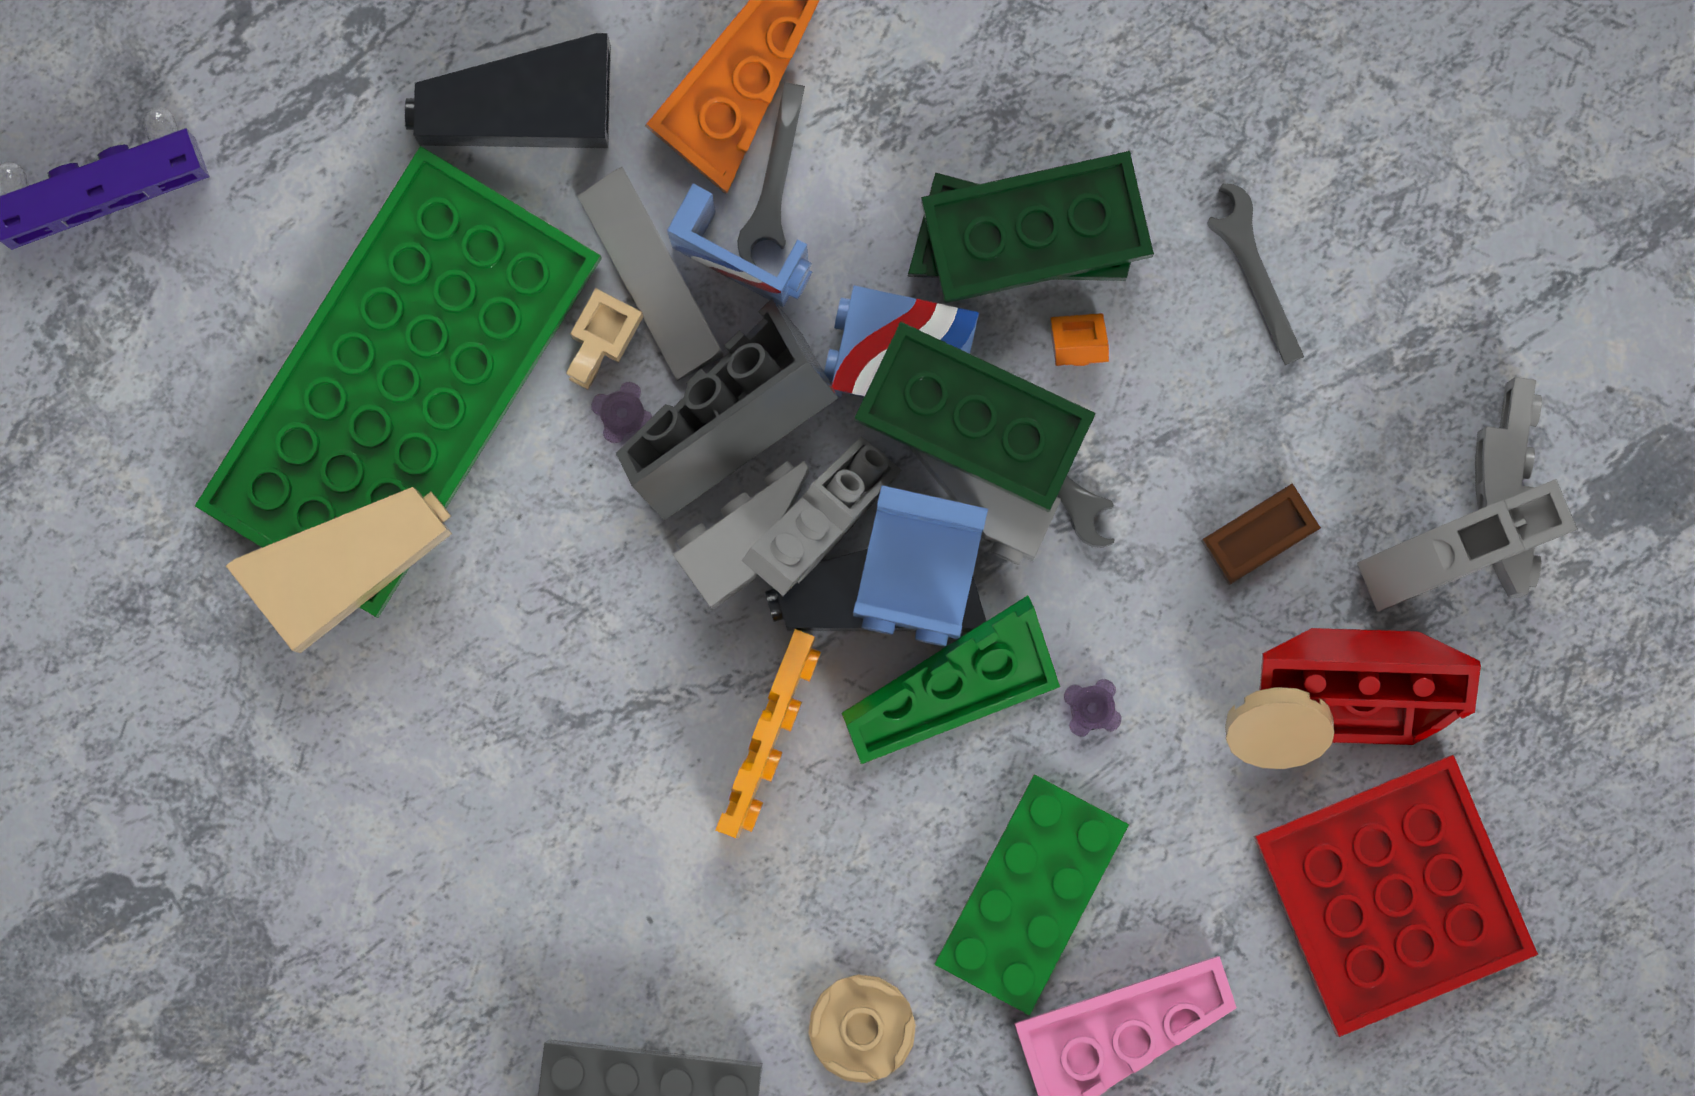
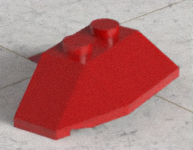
[1259,628,1481,745]

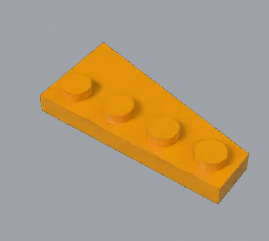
[715,629,821,838]

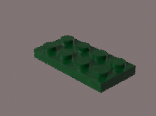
[921,151,1154,304]
[854,321,1096,512]

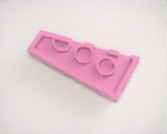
[1014,956,1237,1096]

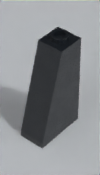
[405,33,611,148]
[765,548,986,632]

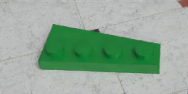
[842,595,1060,764]

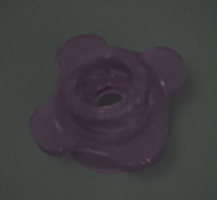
[591,382,652,443]
[1064,679,1122,737]

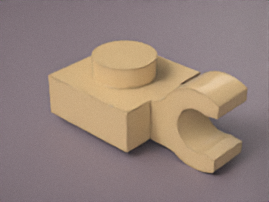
[566,288,644,390]

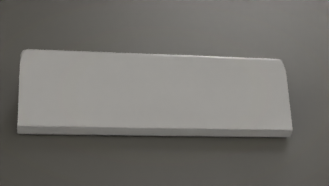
[578,167,723,381]

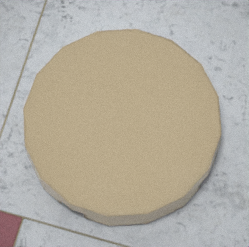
[1225,687,1334,769]
[808,974,916,1083]

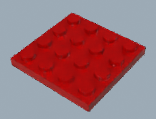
[1253,755,1538,1037]

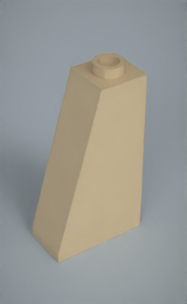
[226,487,452,653]

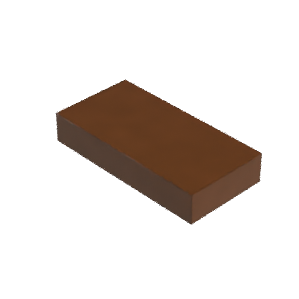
[1201,483,1321,585]

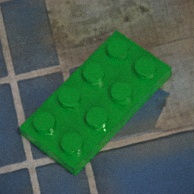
[934,774,1129,1015]

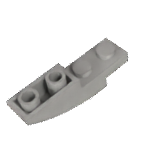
[1475,377,1542,598]
[741,436,902,596]
[1357,479,1578,612]

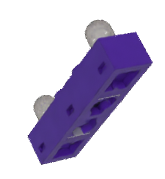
[0,107,210,250]

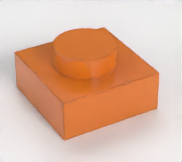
[1050,313,1109,366]

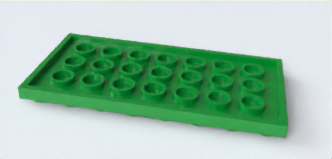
[195,146,602,618]

